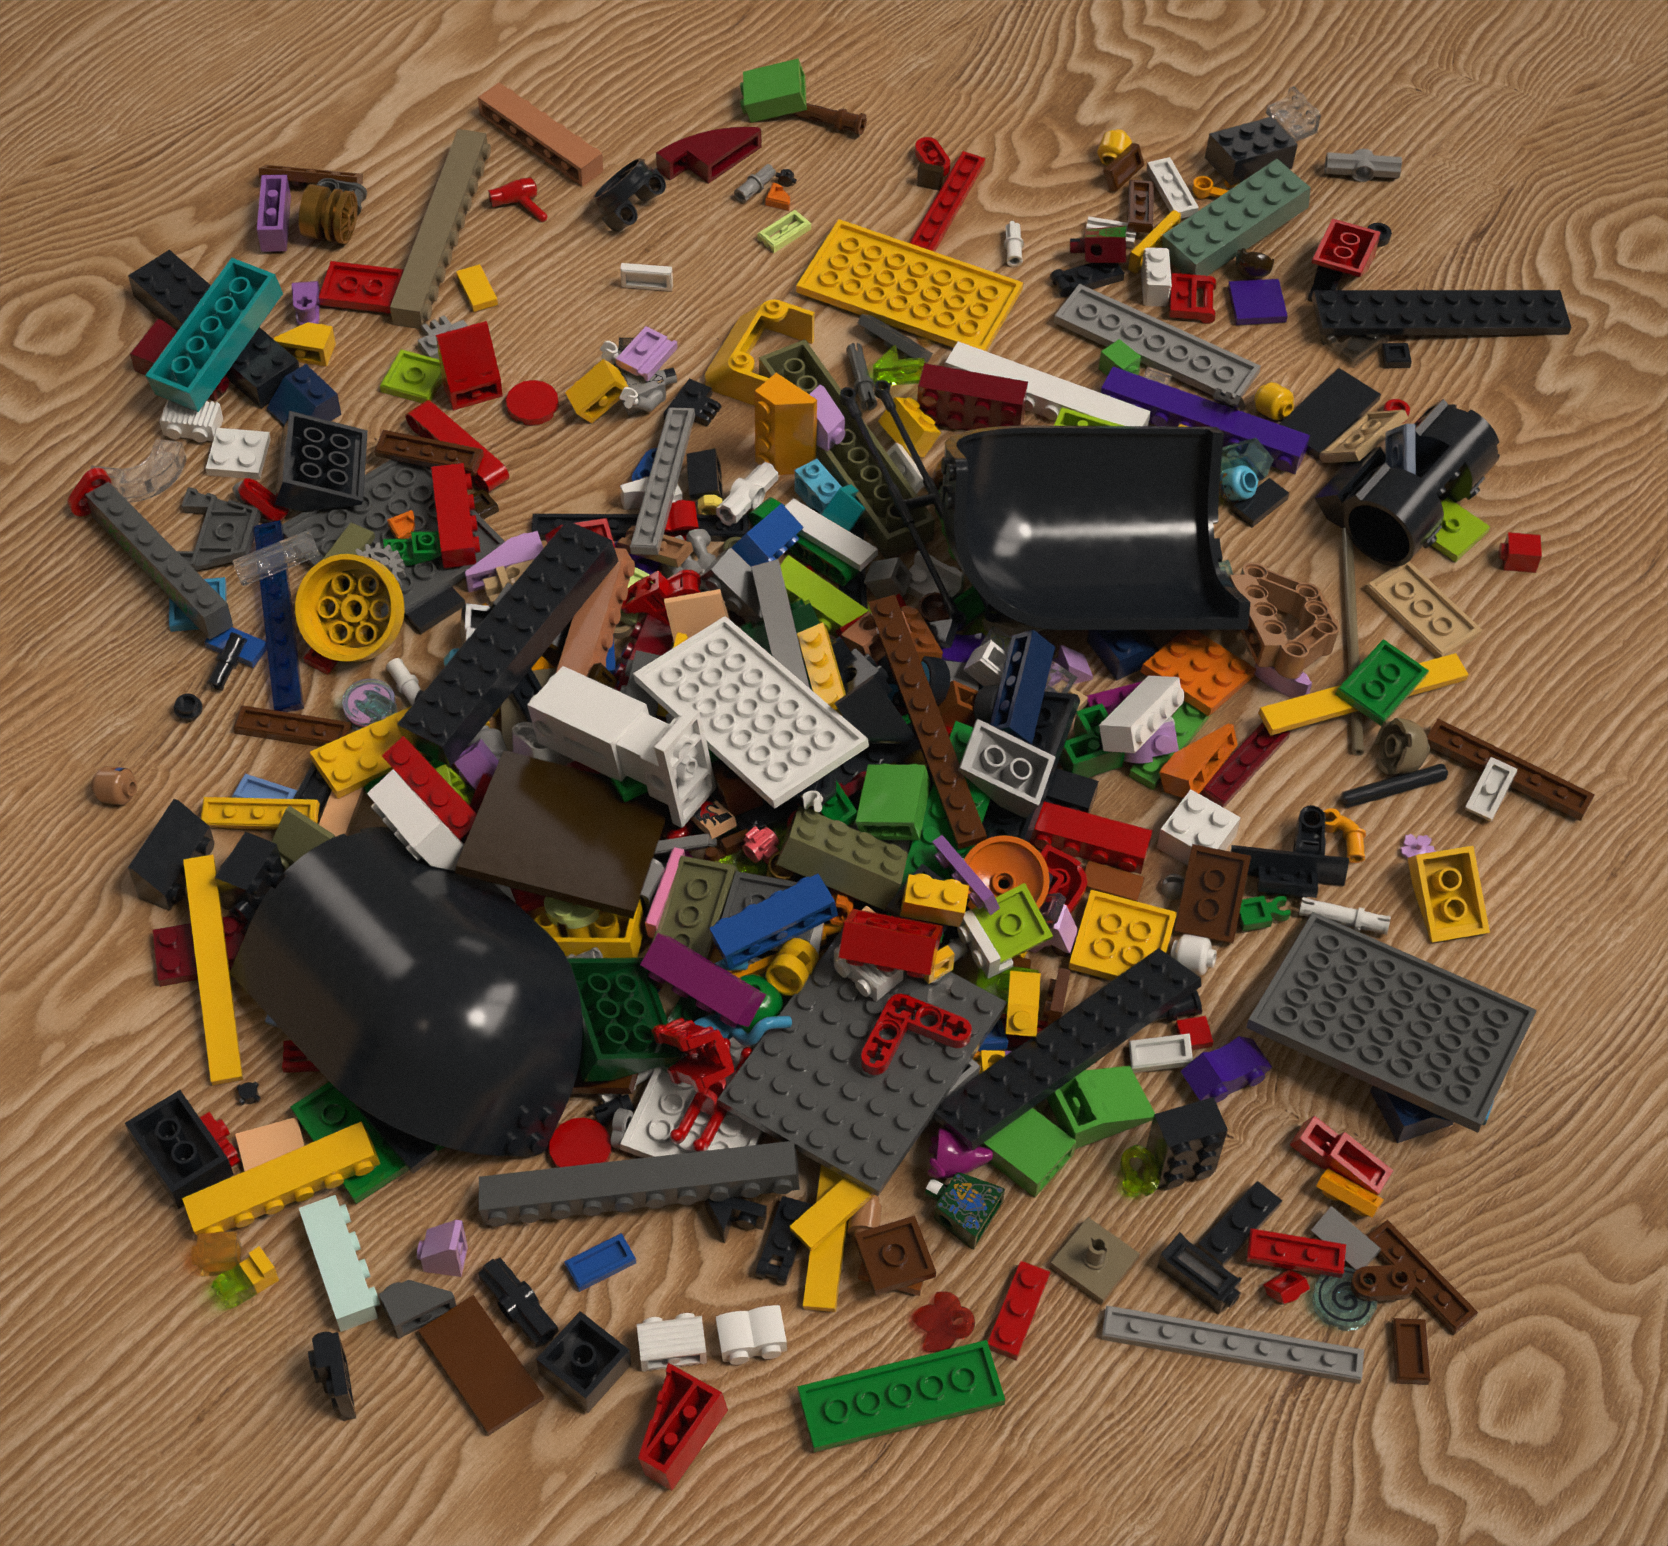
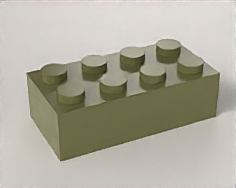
[776,806,908,910]

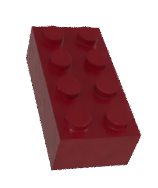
[917,363,1028,431]

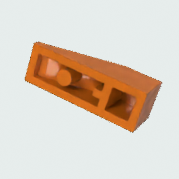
[1159,723,1238,798]

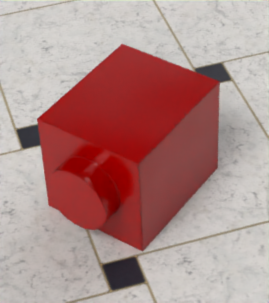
[1498,532,1542,573]

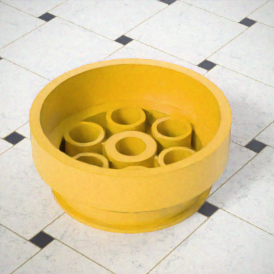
[295,554,404,662]

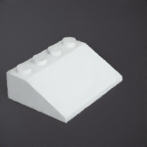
[367,769,465,871]

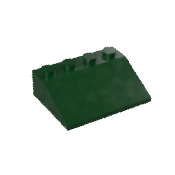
[567,958,681,1082]

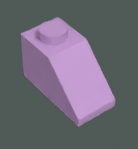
[809,385,845,451]
[417,1220,468,1277]

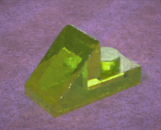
[872,345,925,385]

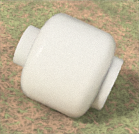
[1171,934,1217,976]

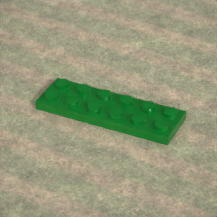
[797,1340,1006,1452]

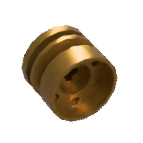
[299,184,358,244]

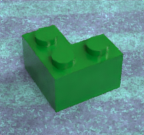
[1059,703,1125,778]

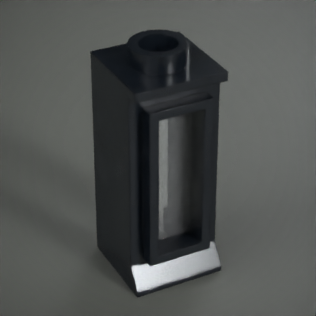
[1157,1232,1242,1314]

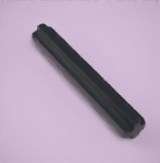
[1340,764,1448,808]

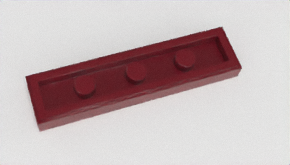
[1200,722,1290,808]

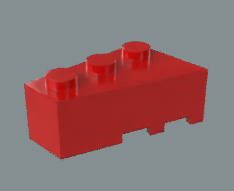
[638,1363,728,1491]

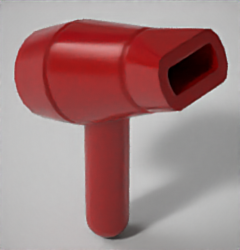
[488,177,548,222]

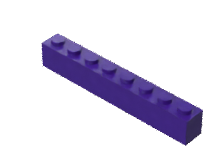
[1101,367,1310,474]

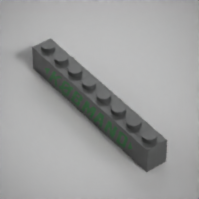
[85,482,233,640]

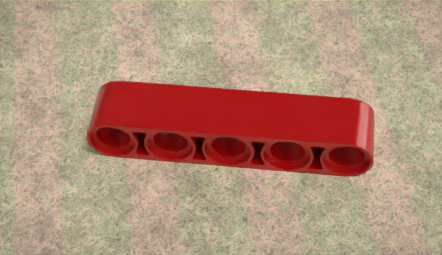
[405,400,510,493]

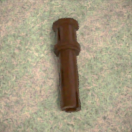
[793,103,867,136]

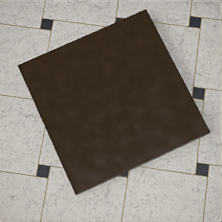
[455,750,669,919]

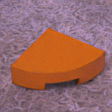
[765,182,790,211]
[387,510,415,539]

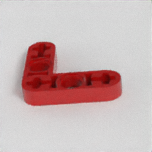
[861,994,972,1075]

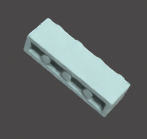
[299,1195,380,1332]

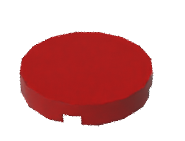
[506,380,559,426]
[549,1117,612,1168]

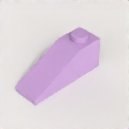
[465,531,543,593]

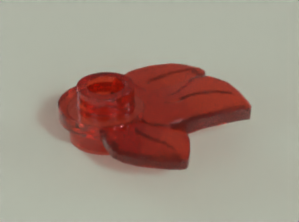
[911,1291,975,1352]

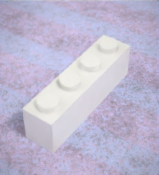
[1099,676,1184,753]

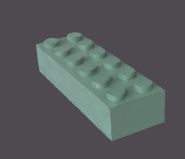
[1162,159,1311,276]

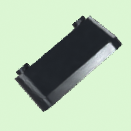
[804,636,916,744]

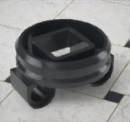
[593,158,666,231]

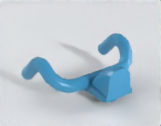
[694,959,792,1046]

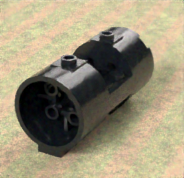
[1341,399,1500,566]

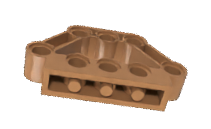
[1229,562,1340,679]

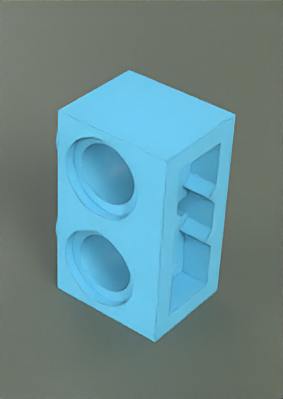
[795,459,842,514]

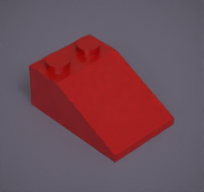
[1312,218,1381,277]

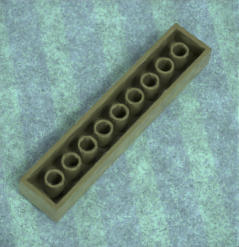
[759,339,935,559]

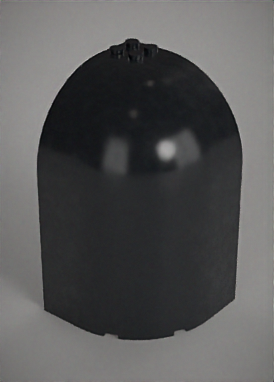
[940,425,1251,630]
[230,827,583,1157]

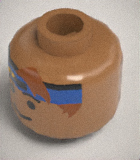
[91,766,137,805]

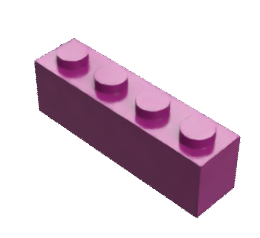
[640,933,766,1028]

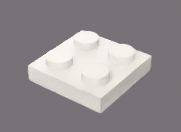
[206,428,271,480]

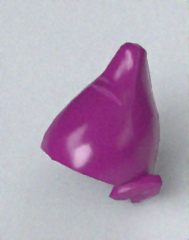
[927,1128,993,1179]

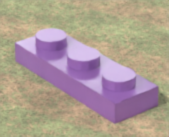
[933,835,1000,915]

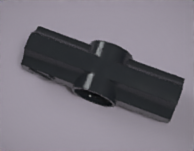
[478,1258,559,1348]

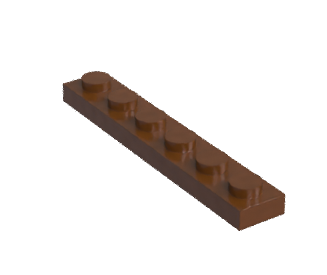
[1427,719,1595,821]

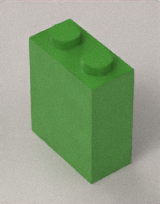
[740,58,807,123]
[856,764,931,840]
[980,1108,1076,1197]

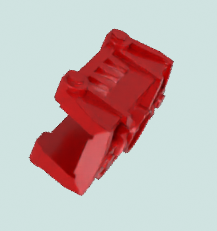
[651,1018,735,1093]

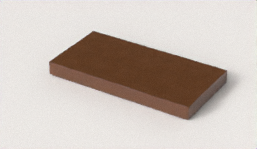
[418,1295,544,1436]

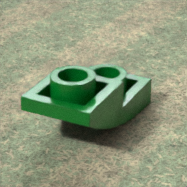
[383,531,441,566]

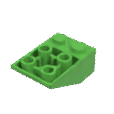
[1046,1066,1155,1149]

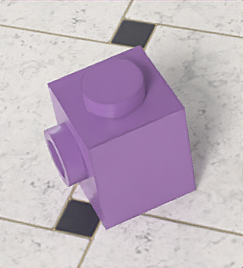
[454,738,499,790]

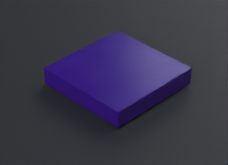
[1228,279,1288,325]

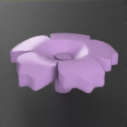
[1400,834,1437,860]

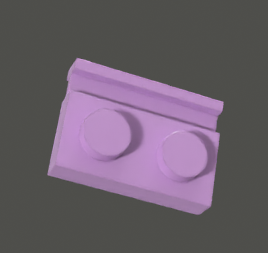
[616,326,677,382]

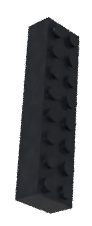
[128,249,300,409]

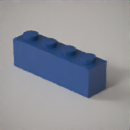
[709,874,838,970]

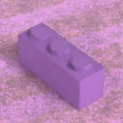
[257,175,291,252]

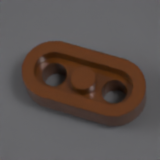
[1350,1265,1416,1301]

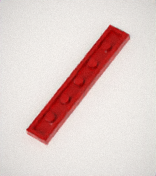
[910,151,985,252]

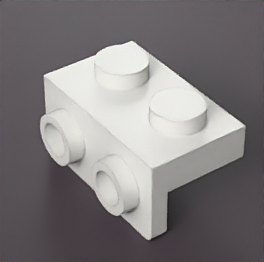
[957,909,1013,979]

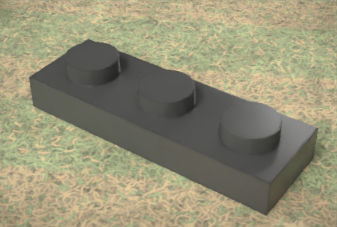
[857,314,933,363]

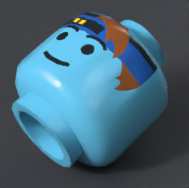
[1219,465,1258,503]

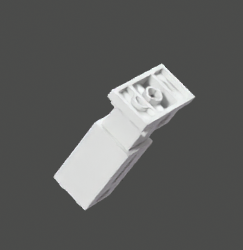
[527,666,717,828]

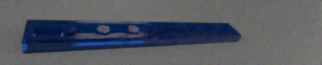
[254,520,304,712]

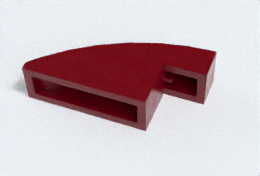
[656,127,762,184]

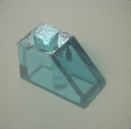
[1220,437,1274,481]

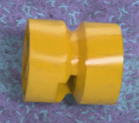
[766,938,819,996]

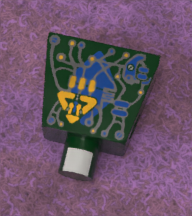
[924,1172,1005,1250]

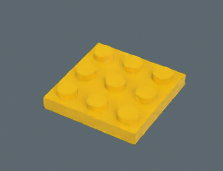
[1068,890,1177,981]

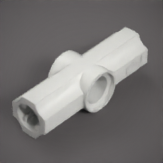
[716,462,778,526]

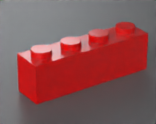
[431,463,481,568]
[382,736,477,844]
[1029,801,1153,874]

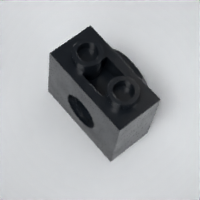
[837,648,893,695]

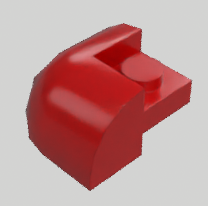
[1039,844,1088,916]

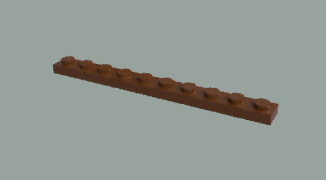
[868,595,987,849]

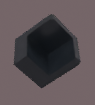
[1308,265,1343,302]

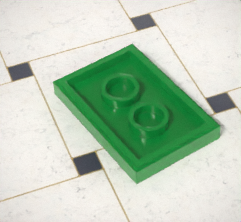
[1335,639,1429,726]

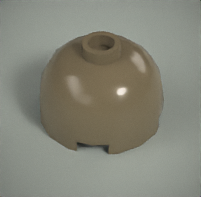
[1376,718,1430,775]

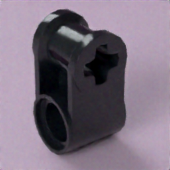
[1293,805,1326,855]

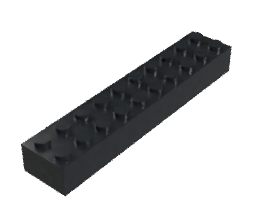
[397,520,619,767]

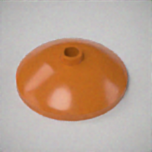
[964,836,1050,910]

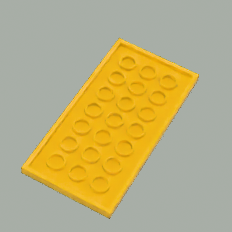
[796,219,1023,352]

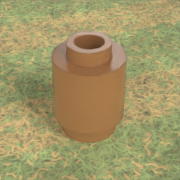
[848,1195,882,1239]

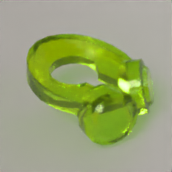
[1120,1145,1160,1197]

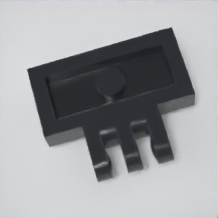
[663,378,722,426]

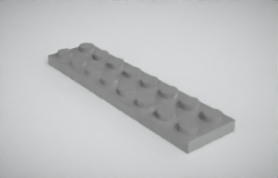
[1054,284,1261,399]

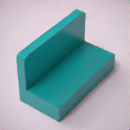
[821,484,865,532]

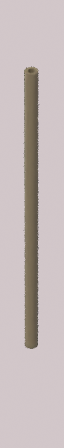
[1342,528,1364,756]

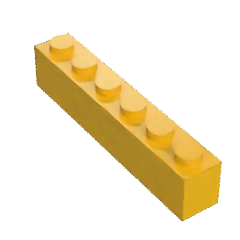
[182,1121,381,1241]

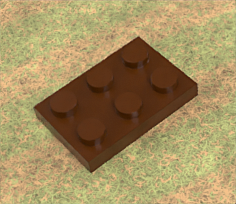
[1175,844,1251,943]

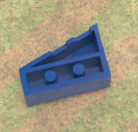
[731,503,804,568]

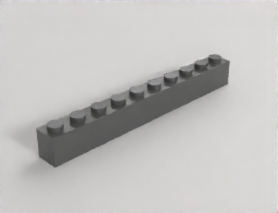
[479,1141,800,1227]

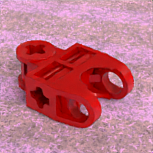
[621,570,701,626]

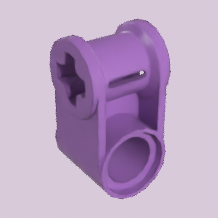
[292,281,320,326]

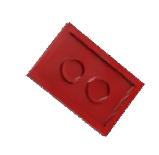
[318,261,404,313]

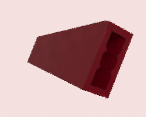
[130,319,229,402]

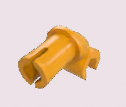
[1323,808,1366,863]

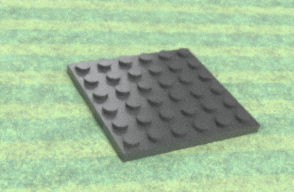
[278,460,505,634]

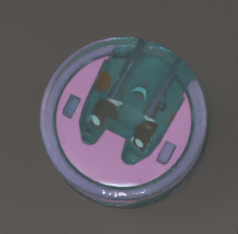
[342,678,397,731]

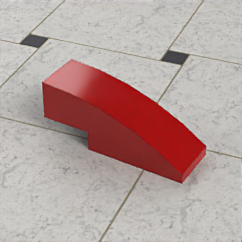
[1289,1115,1394,1195]

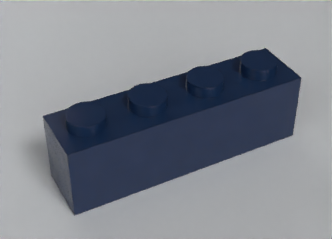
[990,630,1055,744]

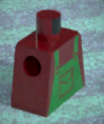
[1070,226,1126,263]

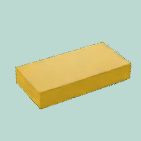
[456,264,498,312]

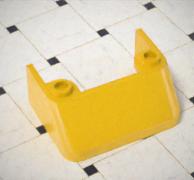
[705,299,815,406]

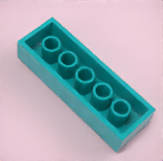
[145,258,283,412]

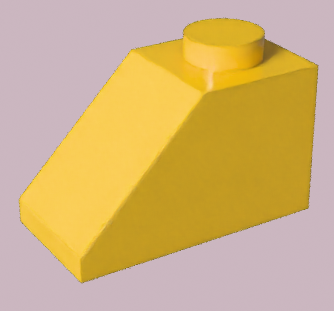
[274,322,336,367]
[1005,971,1041,1037]

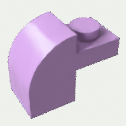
[1124,721,1179,763]

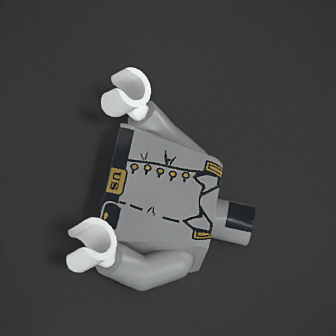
[600,341,677,416]

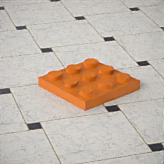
[1140,630,1257,716]

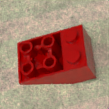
[436,321,503,411]

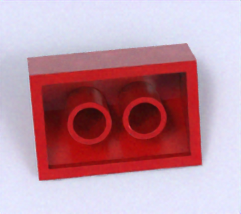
[838,909,943,978]

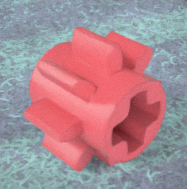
[742,826,779,864]

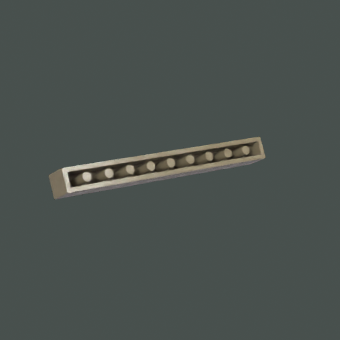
[390,129,491,329]

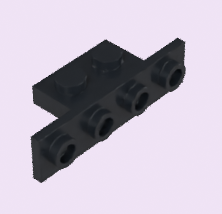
[1230,845,1349,898]

